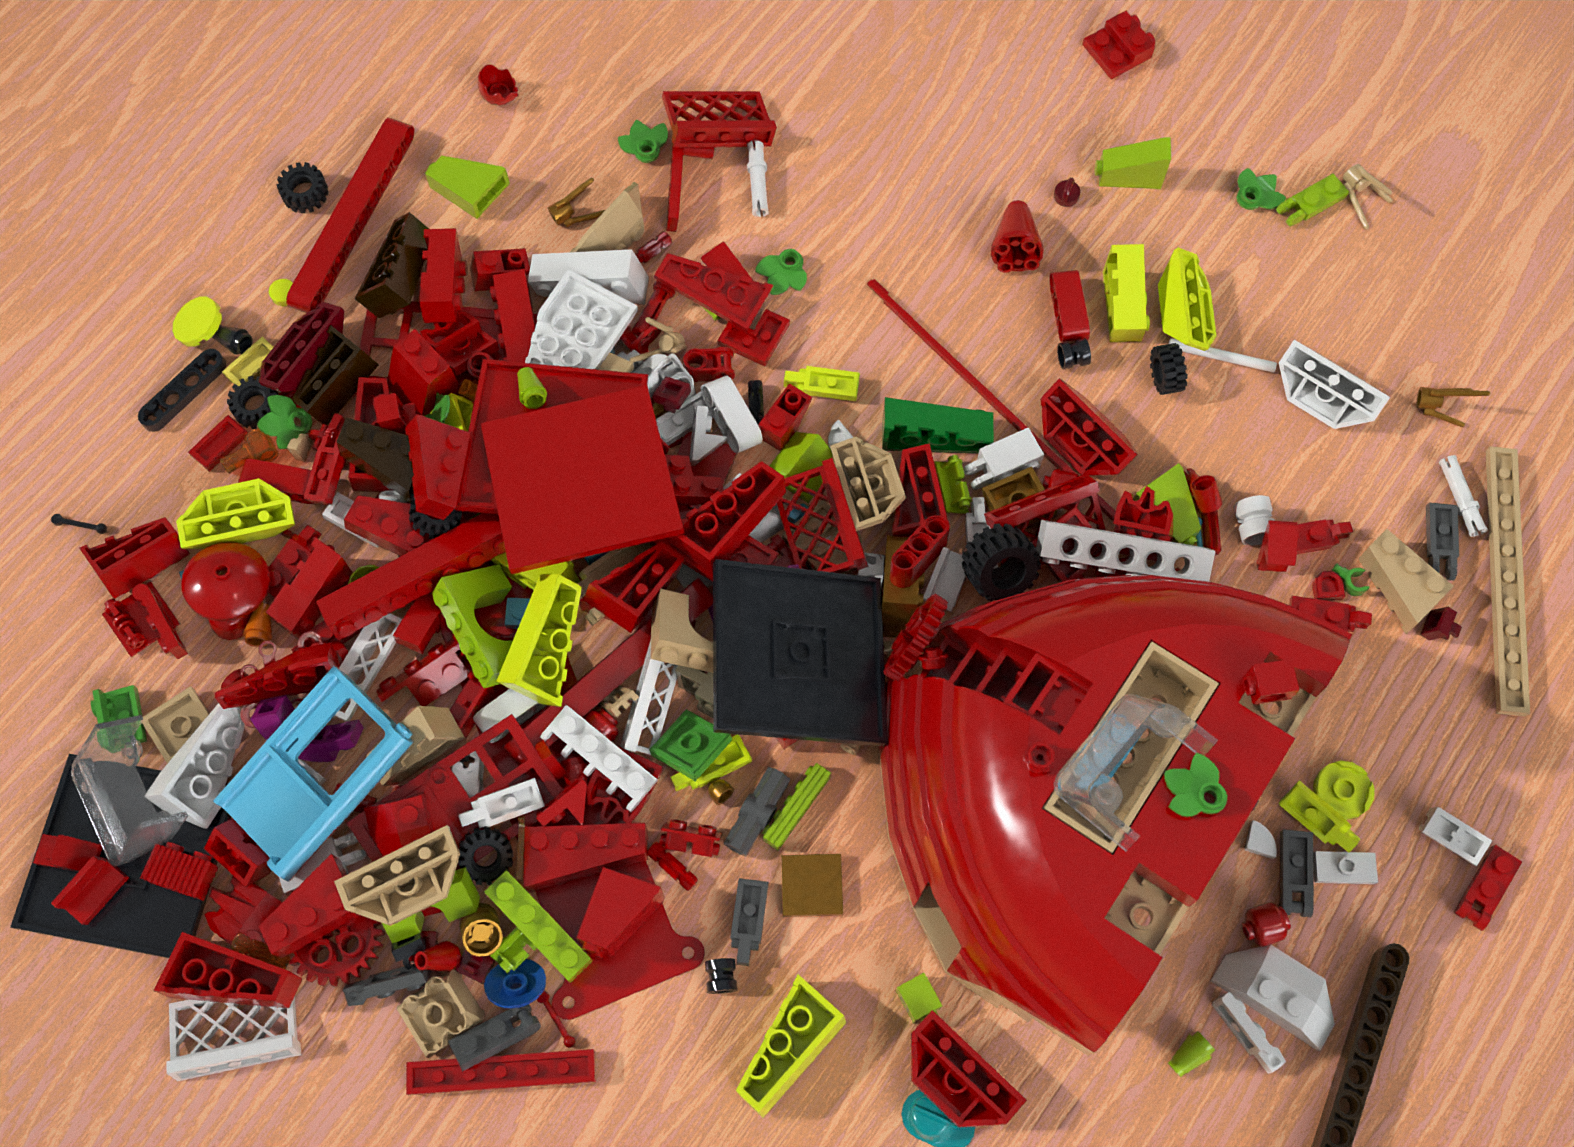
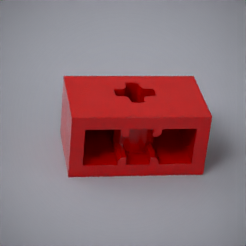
[204,819,272,887]

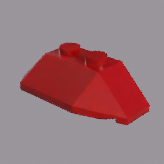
[1040,378,1138,475]
[911,1010,1027,1128]

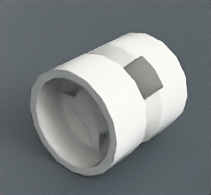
[1233,495,1275,546]

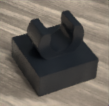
[391,931,426,970]

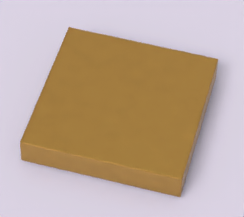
[781,854,843,917]

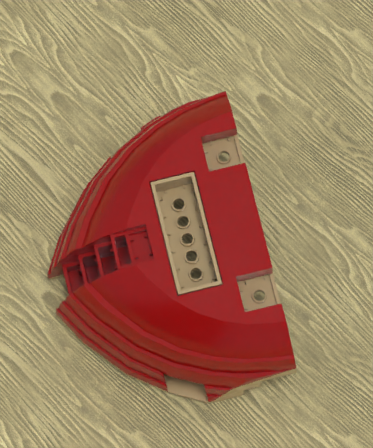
[879,575,1353,1056]

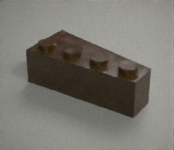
[354,212,429,318]

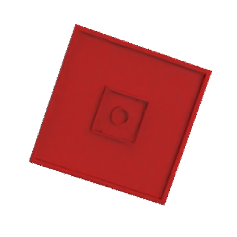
[455,359,649,514]
[481,385,684,575]

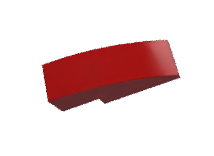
[373,393,421,435]
[393,591,442,654]

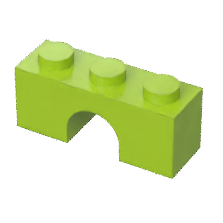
[382,867,480,943]

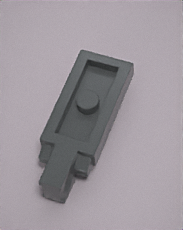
[730,878,769,966]
[343,964,432,1006]

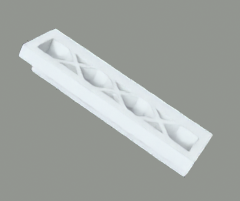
[333,613,402,722]
[620,641,678,755]

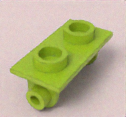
[934,455,972,514]
[490,927,537,973]

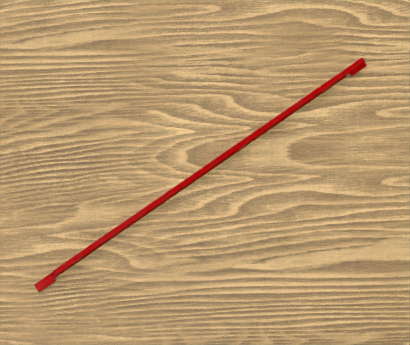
[867,279,1181,571]

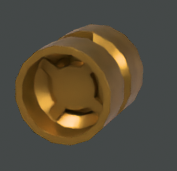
[459,903,503,957]

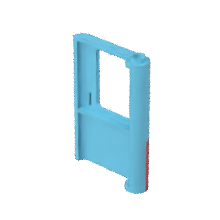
[213,666,413,881]

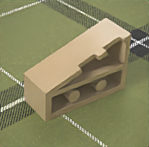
[1359,529,1454,634]
[366,706,464,786]

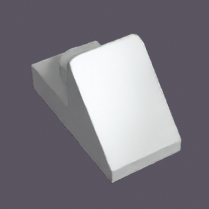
[690,406,727,466]

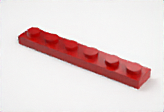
[406,1049,596,1095]

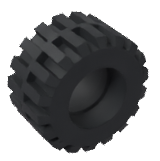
[962,524,1041,602]

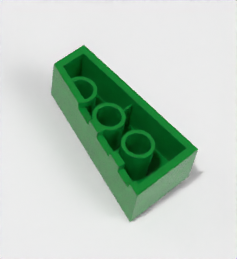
[882,397,994,454]

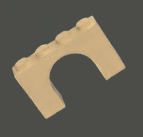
[650,589,713,673]

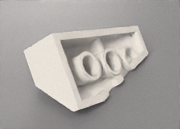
[144,703,245,829]

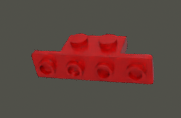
[376,634,470,706]

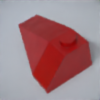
[215,642,339,709]

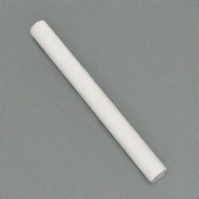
[1169,338,1277,373]

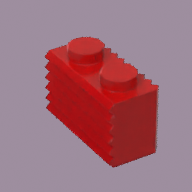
[140,842,218,901]

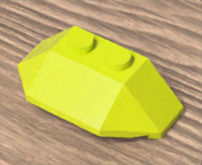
[1158,247,1217,351]
[176,479,295,549]

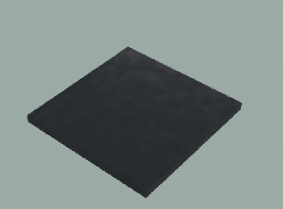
[713,559,888,747]
[10,754,231,959]

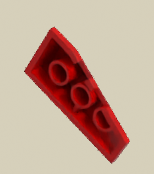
[364,792,442,917]

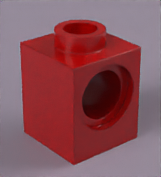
[1243,659,1300,705]

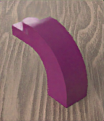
[250,695,364,762]

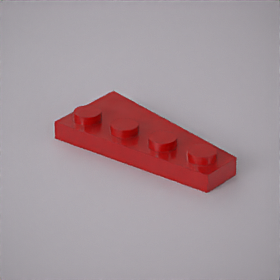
[654,253,774,332]

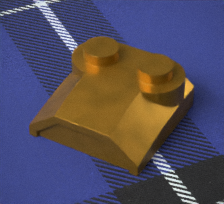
[982,466,1058,530]

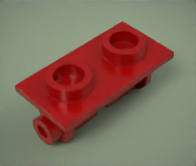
[660,819,723,858]

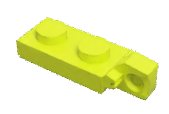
[783,366,860,401]
[670,734,752,792]
[1278,780,1360,853]

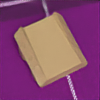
[397,970,484,1058]

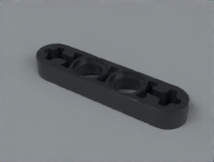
[138,349,226,432]

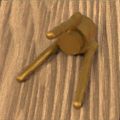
[547,177,605,228]
[1416,387,1491,427]

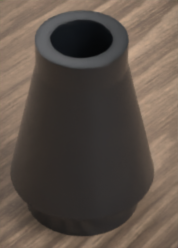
[212,325,253,355]

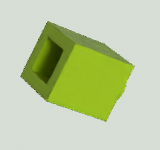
[896,973,942,1024]

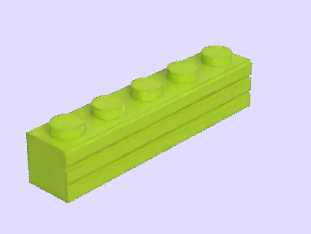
[762,763,831,851]

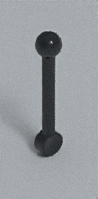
[51,514,107,534]

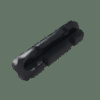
[748,380,764,424]

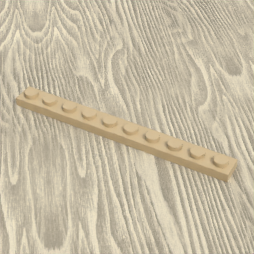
[1486,446,1530,717]

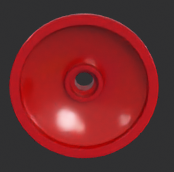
[181,542,271,621]

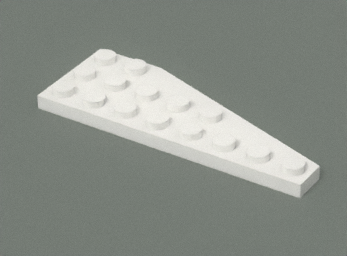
[525,269,638,370]

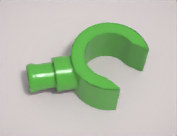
[1332,563,1370,596]

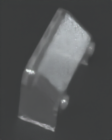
[1054,694,1218,851]
[71,715,188,866]

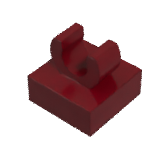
[653,376,691,414]
[1420,606,1462,640]
[455,950,496,985]

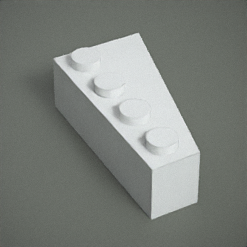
[528,249,649,305]

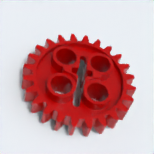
[883,593,948,681]
[289,915,385,987]

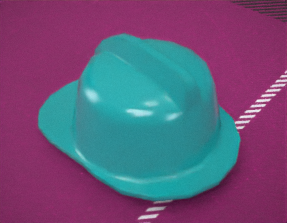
[901,1090,975,1147]

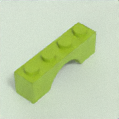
[484,870,593,983]

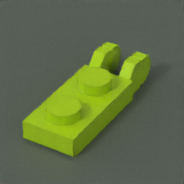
[1276,173,1349,226]

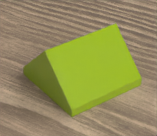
[769,432,836,504]

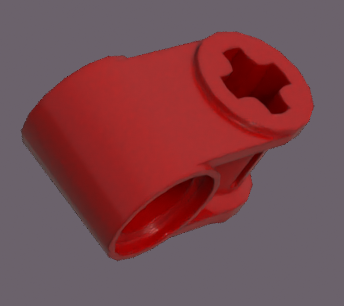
[683,347,735,382]

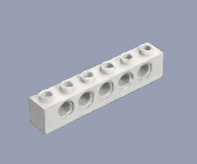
[1036,520,1215,582]

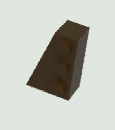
[292,325,379,425]
[336,417,414,503]

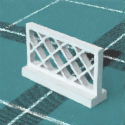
[166,997,301,1081]

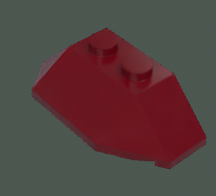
[259,302,344,392]

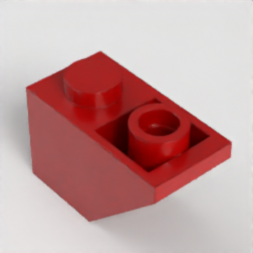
[470,248,530,291]
[758,383,812,451]

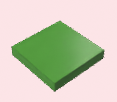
[649,709,732,781]

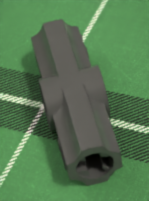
[724,767,790,857]

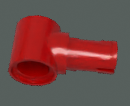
[1184,468,1223,513]

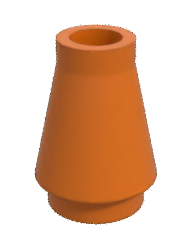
[243,603,272,647]

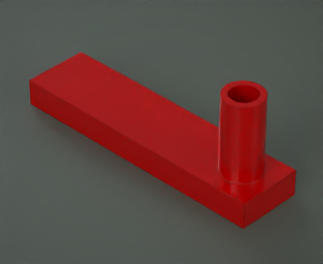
[666,144,714,232]

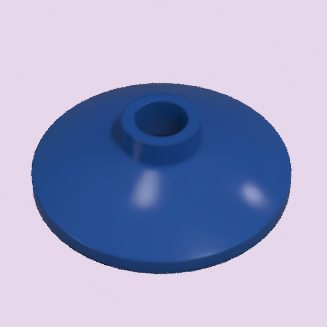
[484,959,546,1008]

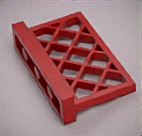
[662,91,777,148]
[777,458,869,573]
[984,474,1106,565]

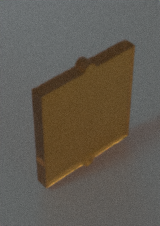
[516,817,525,880]

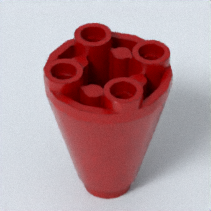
[991,200,1044,273]

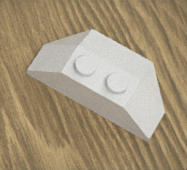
[1279,340,1390,429]
[1210,945,1335,1051]

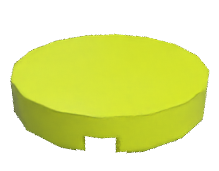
[172,297,222,347]
[1313,760,1375,820]

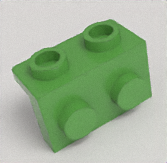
[91,685,147,751]

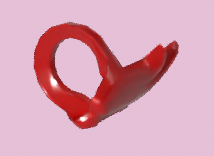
[619,326,662,360]

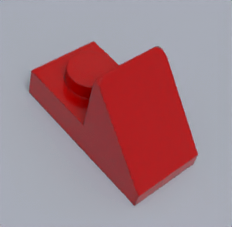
[1256,520,1298,572]
[536,774,587,827]
[33,834,103,872]

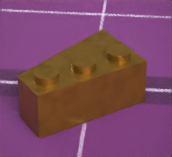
[882,535,925,638]

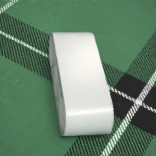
[701,376,763,453]
[473,689,547,743]

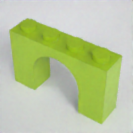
[431,564,513,689]

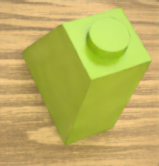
[1095,137,1171,189]
[425,156,510,219]
[1134,463,1201,545]

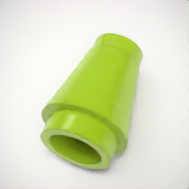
[517,367,547,409]
[1168,1031,1215,1077]

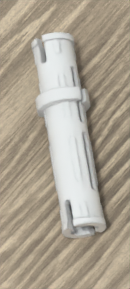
[747,141,769,217]
[1439,455,1488,537]

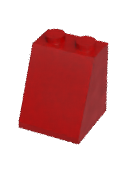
[387,329,460,416]
[577,867,665,959]

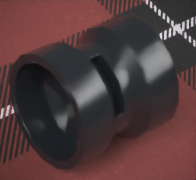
[1057,338,1091,370]
[705,958,738,994]

